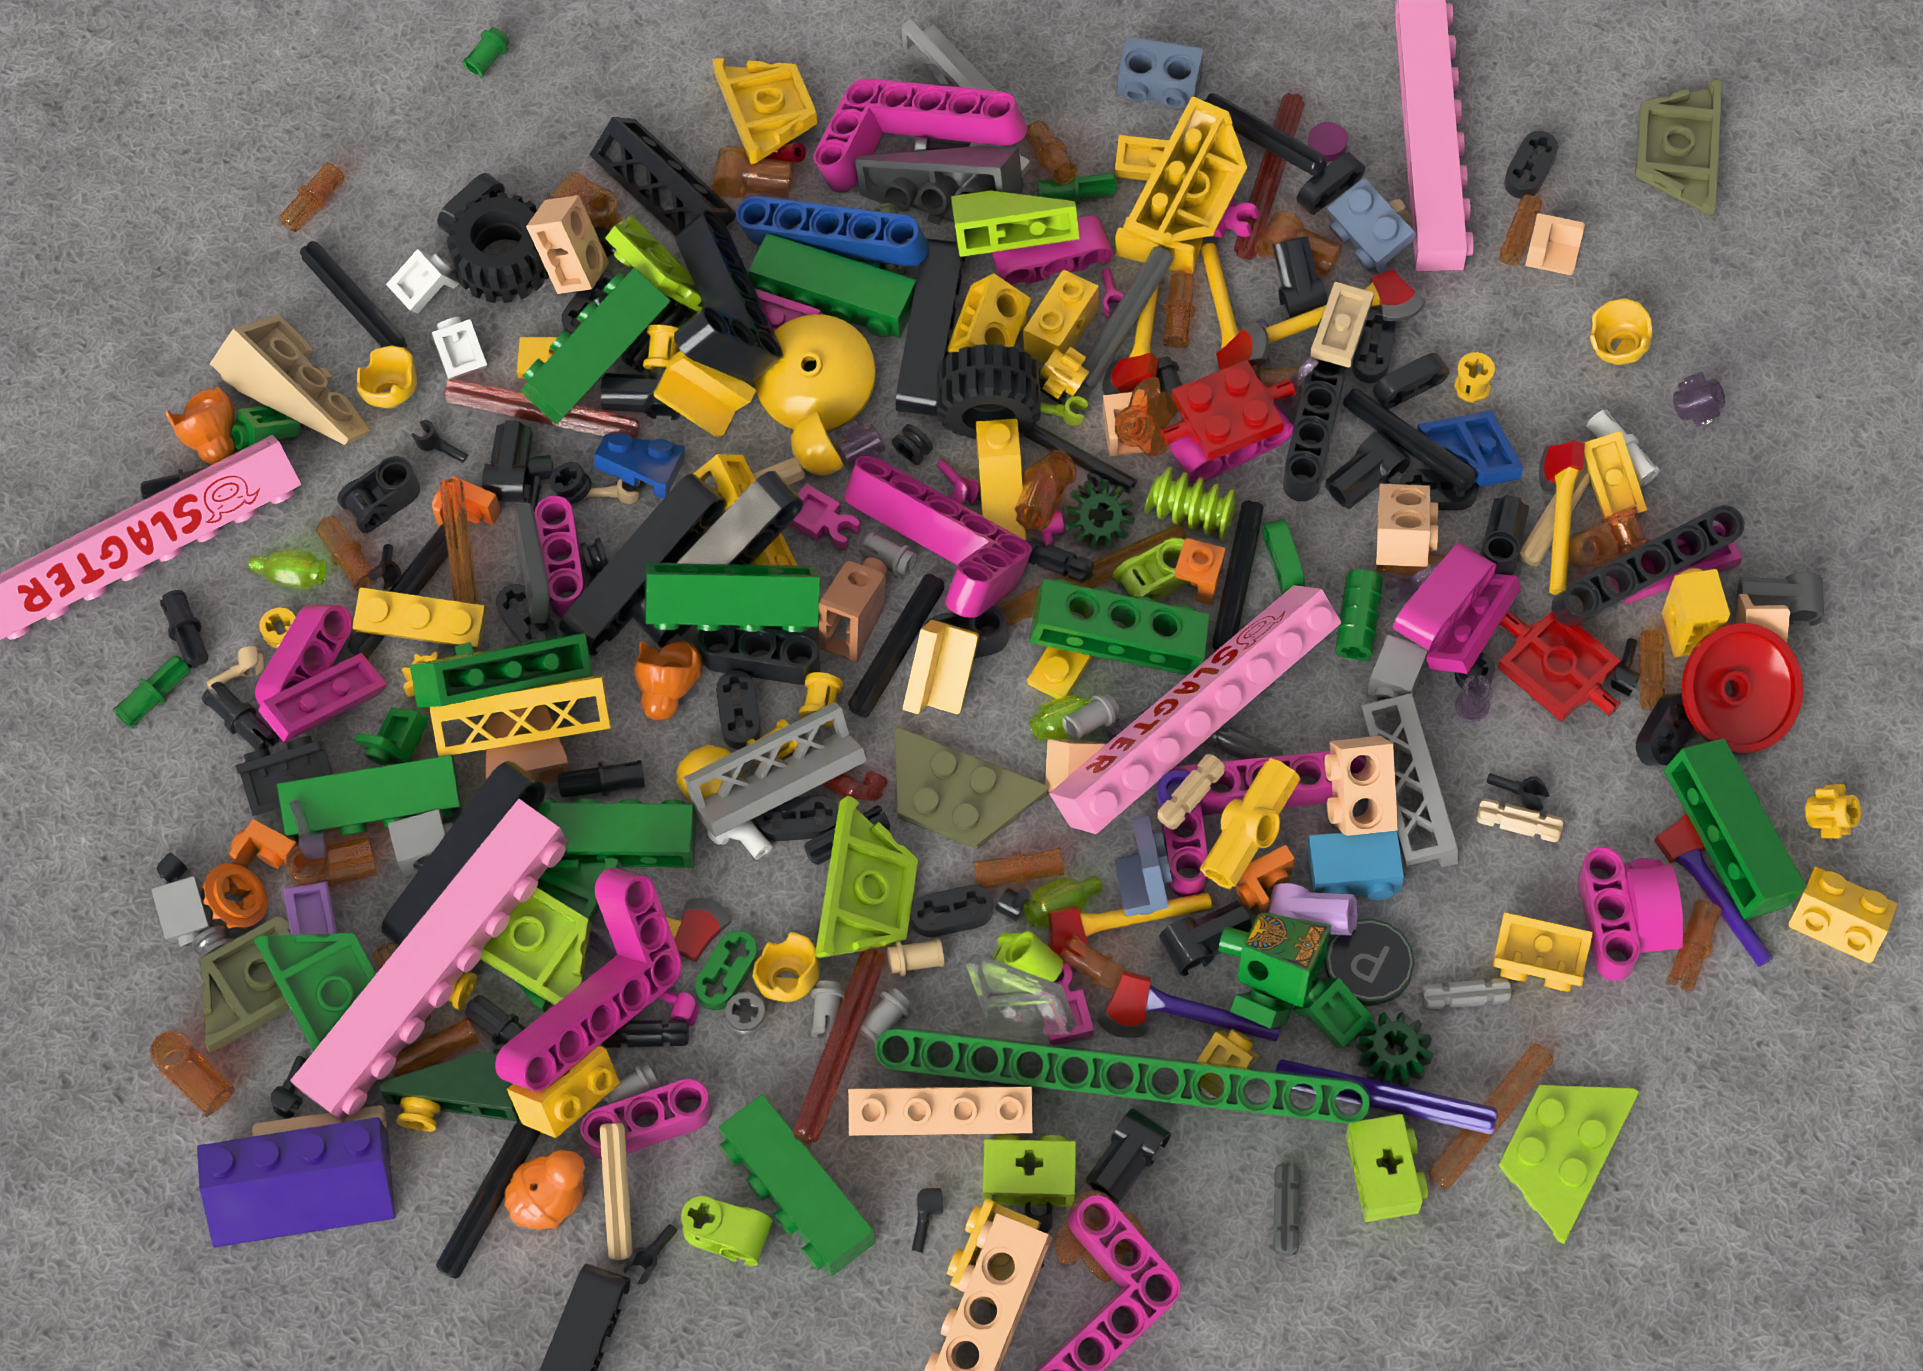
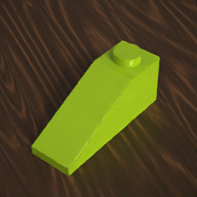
[951,190,1080,257]

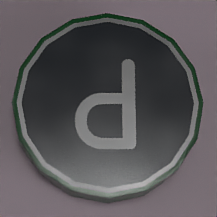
[1325,919,1415,1006]

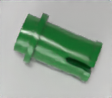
[462,27,509,78]

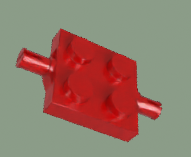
[1160,360,1295,462]
[1497,611,1621,722]

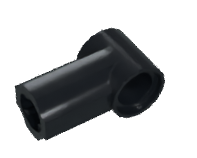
[1272,236,1328,320]
[601,368,680,420]
[482,420,533,503]
[1325,431,1411,510]
[1480,495,1529,575]
[1159,901,1252,976]
[1086,1108,1171,1204]

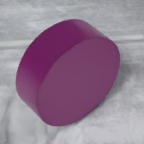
[1307,122,1348,162]

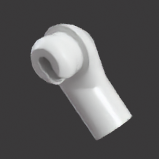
[707,820,773,860]

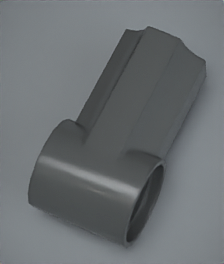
[1737,572,1824,626]

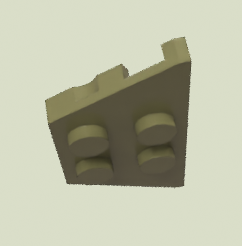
[1635,80,1722,215]
[894,727,1049,849]
[200,916,291,1054]

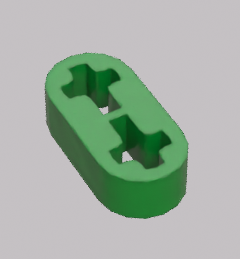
[1262,519,1305,595]
[695,930,758,1011]

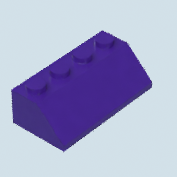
[197,1117,395,1248]

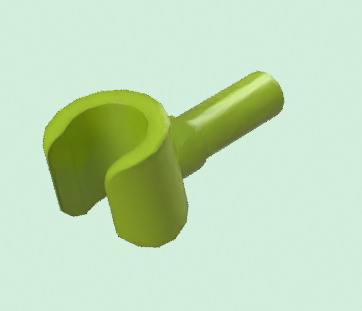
[1040,396,1088,426]

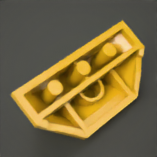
[1124,96,1247,244]

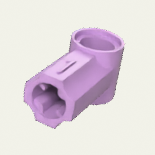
[1268,883,1358,935]

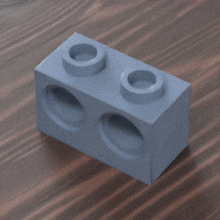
[1117,36,1204,109]

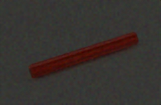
[1234,93,1305,260]
[443,379,640,439]
[793,948,886,1145]

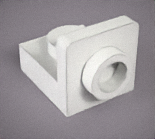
[386,249,460,314]
[432,317,487,380]

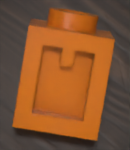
[432,476,501,527]
[1175,538,1226,605]
[229,819,304,871]
[1236,845,1295,915]

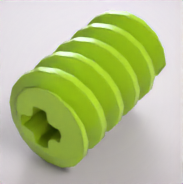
[1144,466,1237,541]

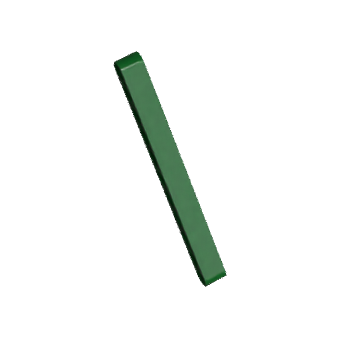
[875,1027,1370,1124]

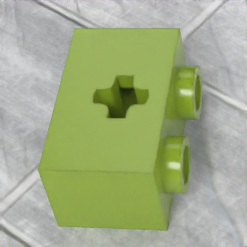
[1346,1114,1428,1222]
[982,1134,1076,1207]

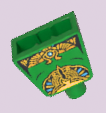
[1218,913,1331,1008]

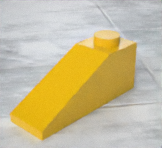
[976,419,1026,540]

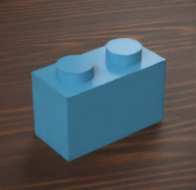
[1307,830,1404,901]

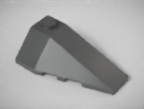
[855,146,1023,225]

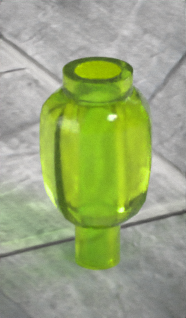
[248,549,327,590]
[1029,694,1102,742]
[1024,875,1102,928]

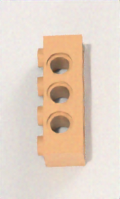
[848,1086,1033,1136]
[924,1213,1053,1371]

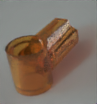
[711,146,793,199]
[1255,211,1342,278]
[1015,450,1077,531]
[286,837,377,887]
[150,1031,235,1117]

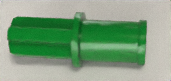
[1037,172,1117,204]
[112,656,190,729]

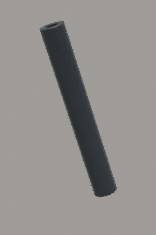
[1024,424,1137,494]

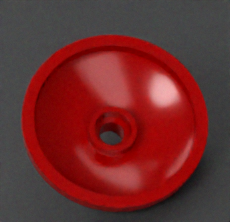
[1681,623,1803,753]

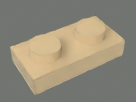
[1310,282,1374,368]

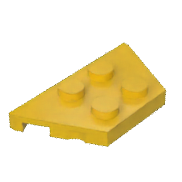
[712,58,818,164]

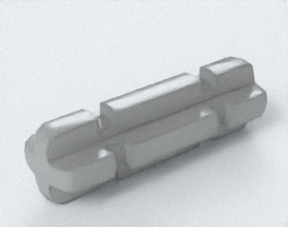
[1422,977,1511,1010]

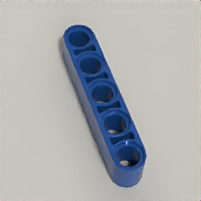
[736,196,929,266]

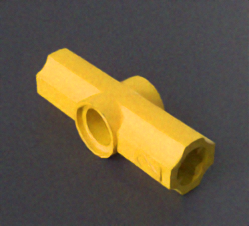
[1200,758,1301,889]

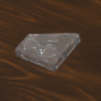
[965,954,1076,1038]

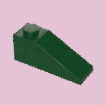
[379,1049,519,1122]

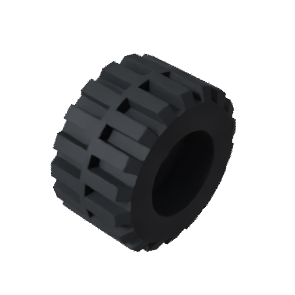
[447,193,549,303]
[937,344,1041,439]

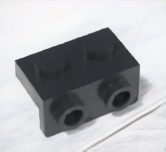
[235,736,333,816]

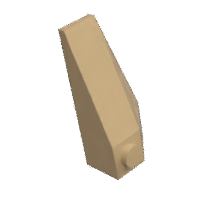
[210,314,370,445]

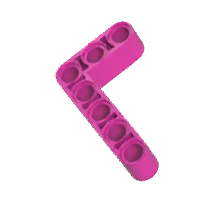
[813,78,1028,192]
[844,456,1032,618]
[1158,751,1366,897]
[495,868,682,1091]
[1034,1195,1181,1371]

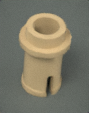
[887,938,944,977]

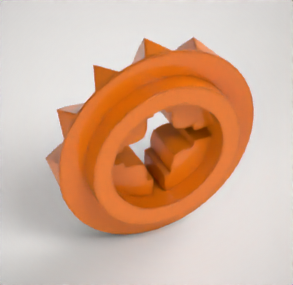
[200,863,268,931]

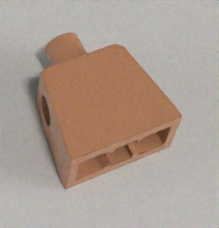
[818,557,887,663]
[485,705,571,784]

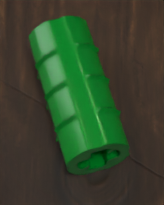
[1335,569,1383,661]

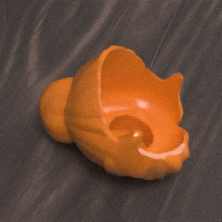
[166,386,236,466]
[634,641,702,721]
[504,1149,585,1230]

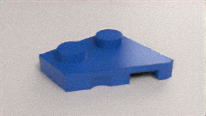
[1417,410,1523,487]
[594,433,685,498]

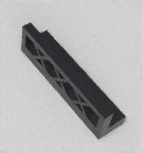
[590,117,736,236]

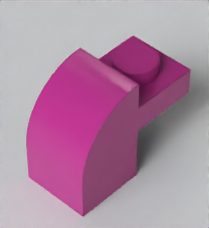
[1623,858,1683,953]

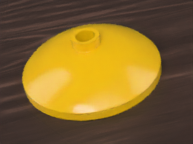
[755,314,876,432]

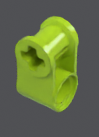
[1112,538,1190,602]
[979,931,1063,992]
[681,1196,773,1266]

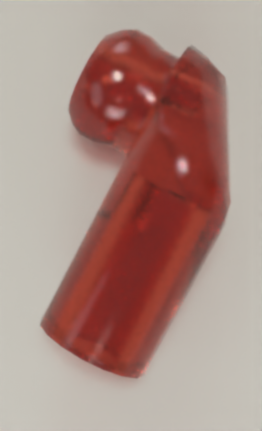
[822,770,888,801]

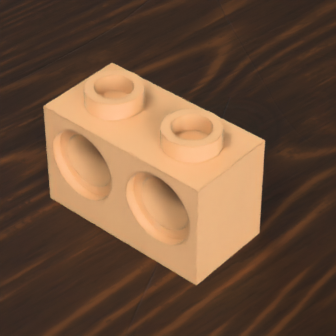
[526,195,609,294]
[1376,484,1438,567]
[1325,736,1398,836]

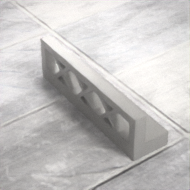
[901,19,1029,147]
[1361,693,1458,867]
[684,702,867,837]

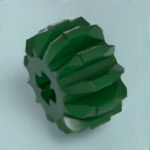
[1063,479,1135,550]
[1356,1011,1433,1087]

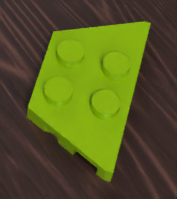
[605,215,704,312]
[815,796,918,958]
[480,888,591,1005]
[1499,1085,1640,1244]

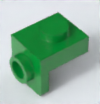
[353,707,429,766]

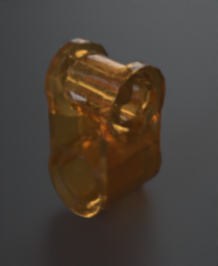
[546,172,623,231]
[1568,506,1651,569]

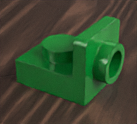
[232,405,300,451]
[1293,978,1374,1048]
[1230,987,1293,1029]

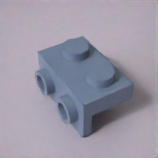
[1327,177,1417,274]
[1115,815,1172,916]

